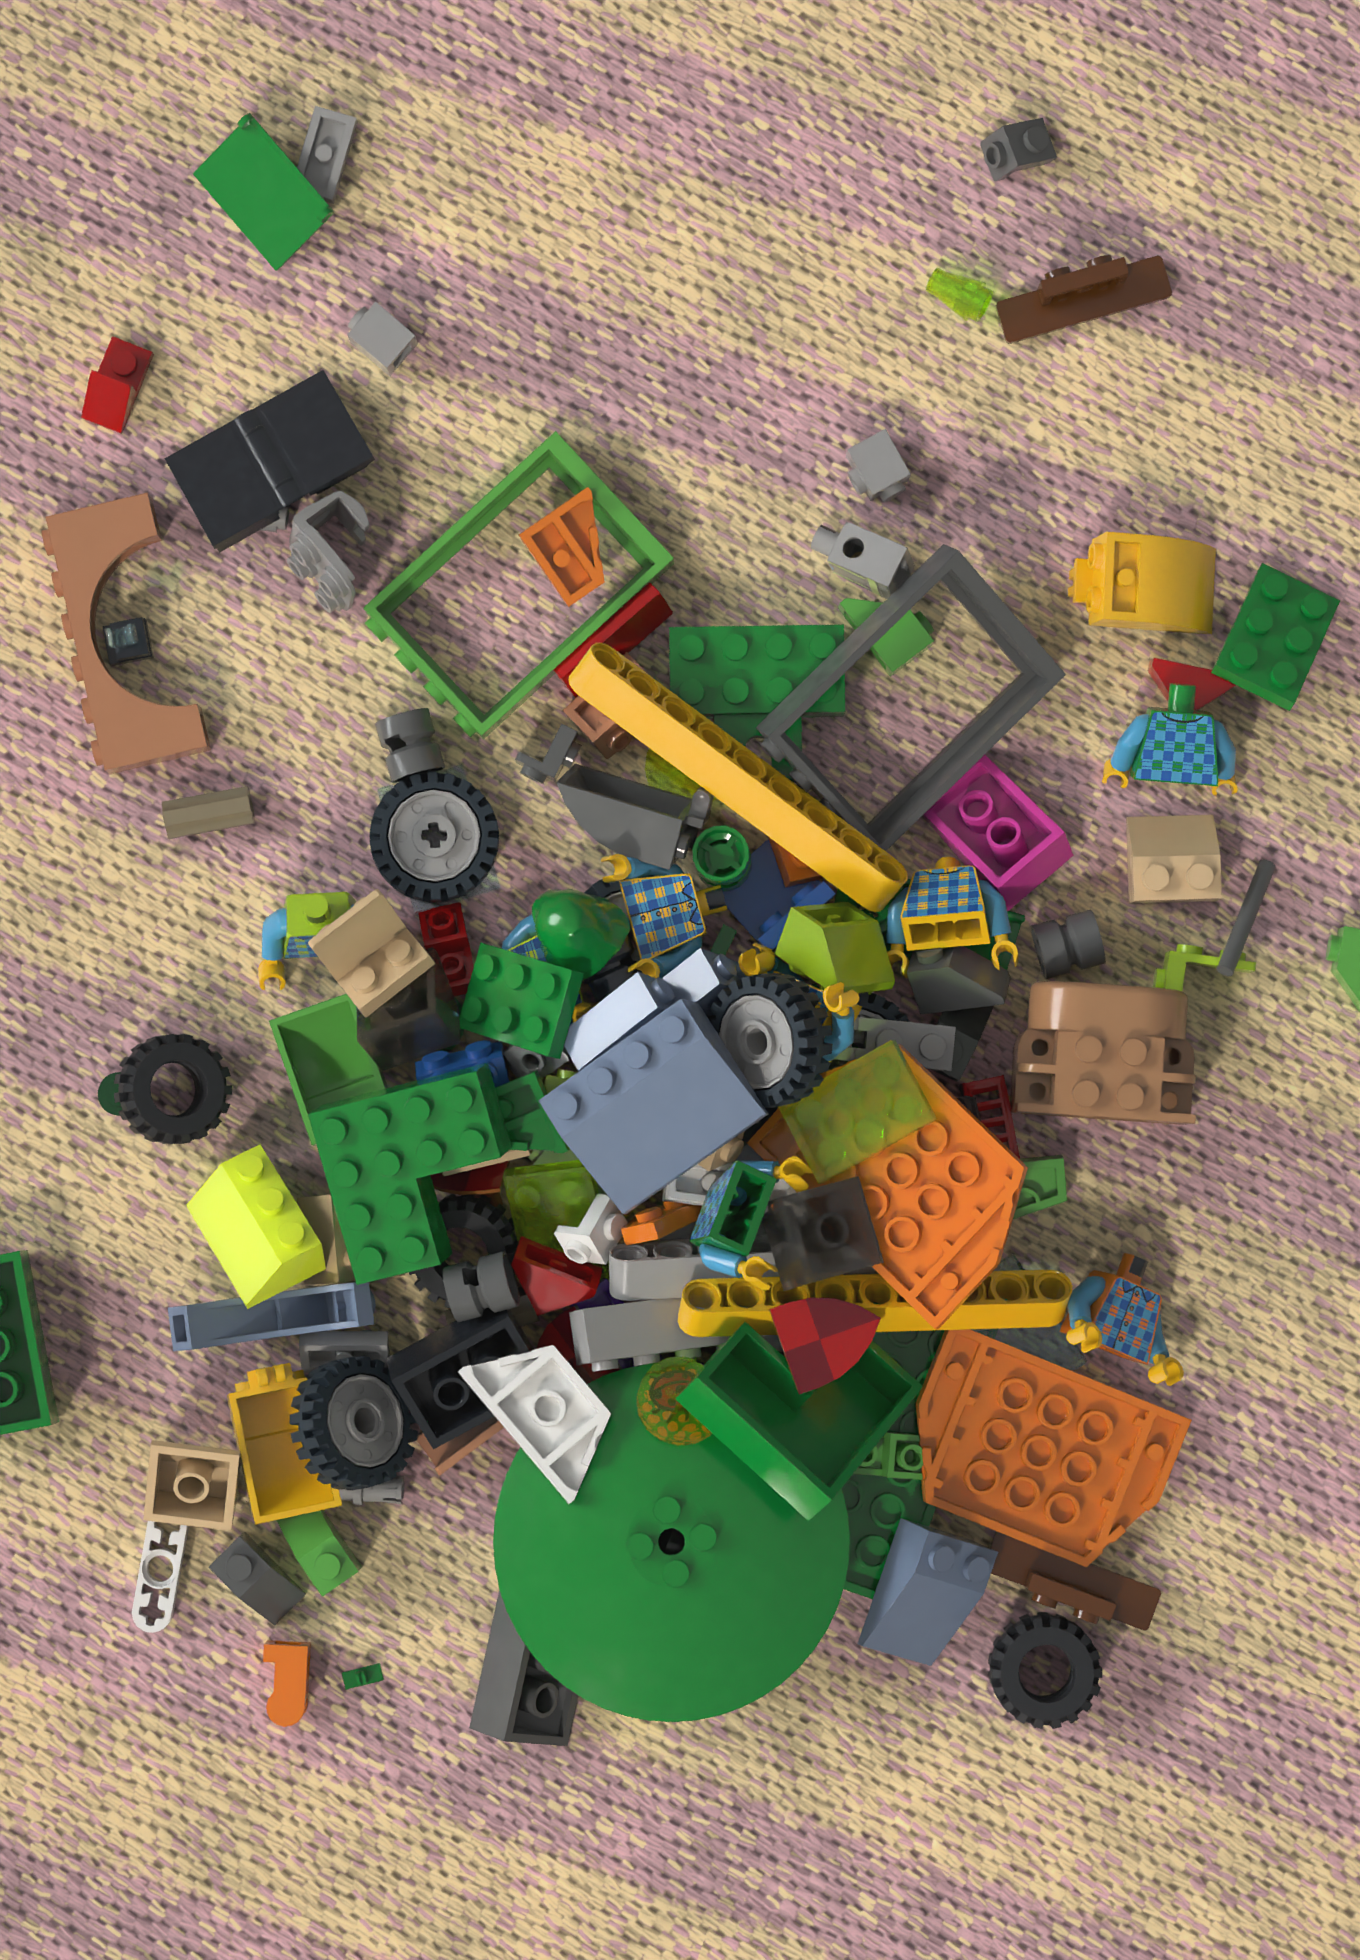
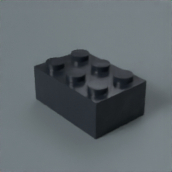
[386,1308,534,1450]

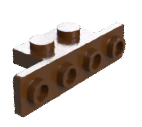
[996,255,1172,344]
[990,1531,1161,1631]

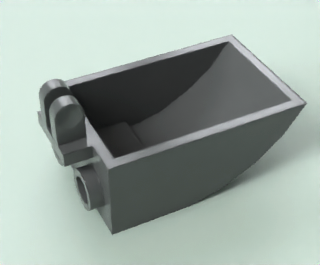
[556,764,714,870]

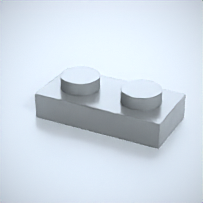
[297,106,358,204]
[299,1330,390,1373]

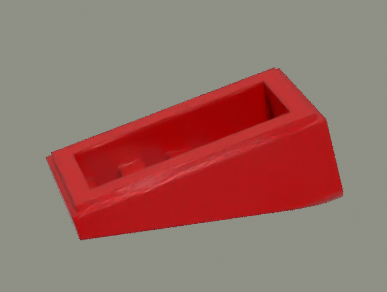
[959,1075,1020,1159]

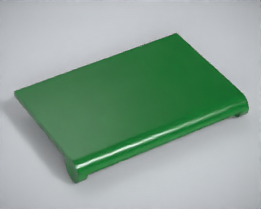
[193,113,335,271]

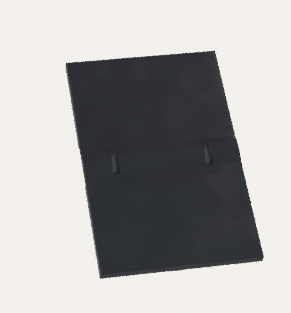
[164,370,375,553]

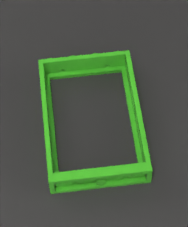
[363,431,674,740]

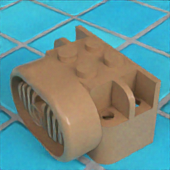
[1010,981,1196,1125]

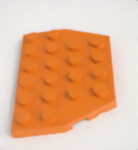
[747,1044,1028,1329]
[916,1329,1192,1567]

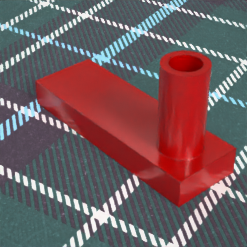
[553,583,673,698]

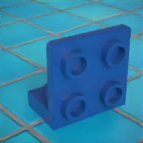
[723,839,835,951]

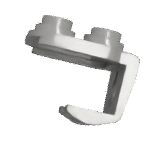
[287,491,370,613]

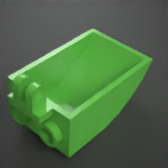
[269,994,388,1146]

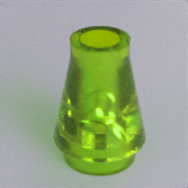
[926,268,993,322]

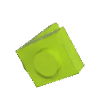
[1153,944,1256,991]

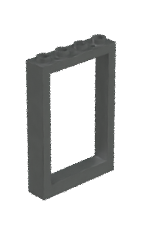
[756,544,1066,851]

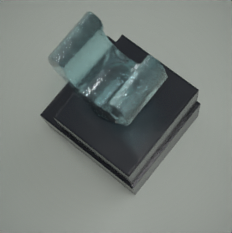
[102,617,154,666]

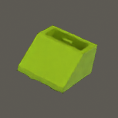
[775,902,895,994]

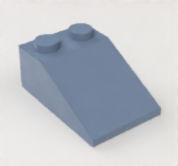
[858,1518,998,1666]

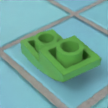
[854,1431,923,1480]

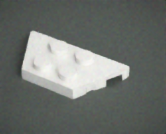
[458,1345,611,1504]

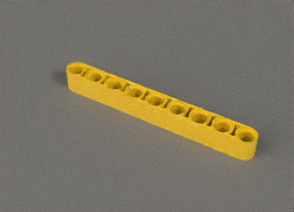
[568,643,908,912]
[677,1269,1073,1337]

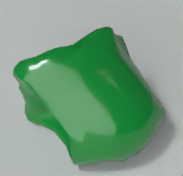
[532,889,630,980]

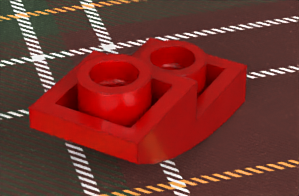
[418,902,474,1000]

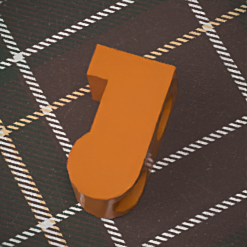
[263,1640,311,1727]

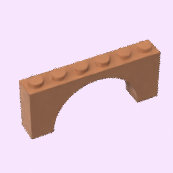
[41,493,211,774]

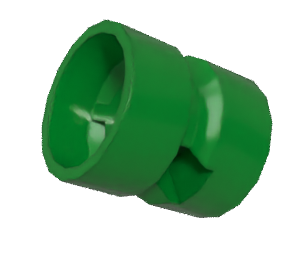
[692,825,752,891]

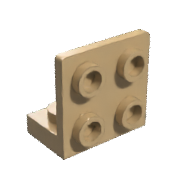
[308,889,435,1018]

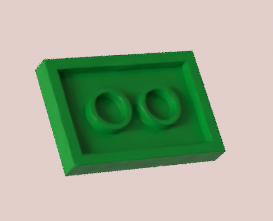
[1211,563,1340,711]
[457,942,584,1059]

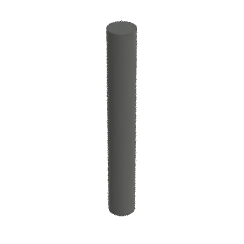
[1217,859,1276,976]

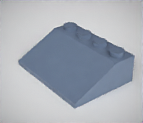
[538,999,768,1214]

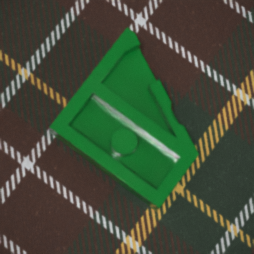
[495,1070,570,1154]

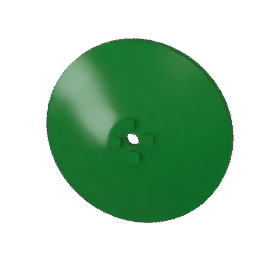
[493,1362,850,1722]

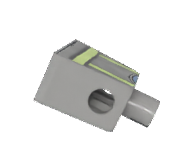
[811,522,915,599]

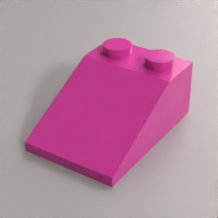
[922,755,1074,911]

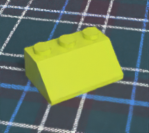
[187,1144,326,1309]

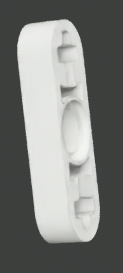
[132,1521,189,1633]

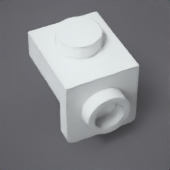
[554,1194,628,1265]

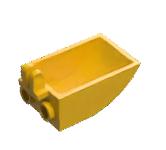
[1068,532,1216,634]
[227,1363,342,1525]

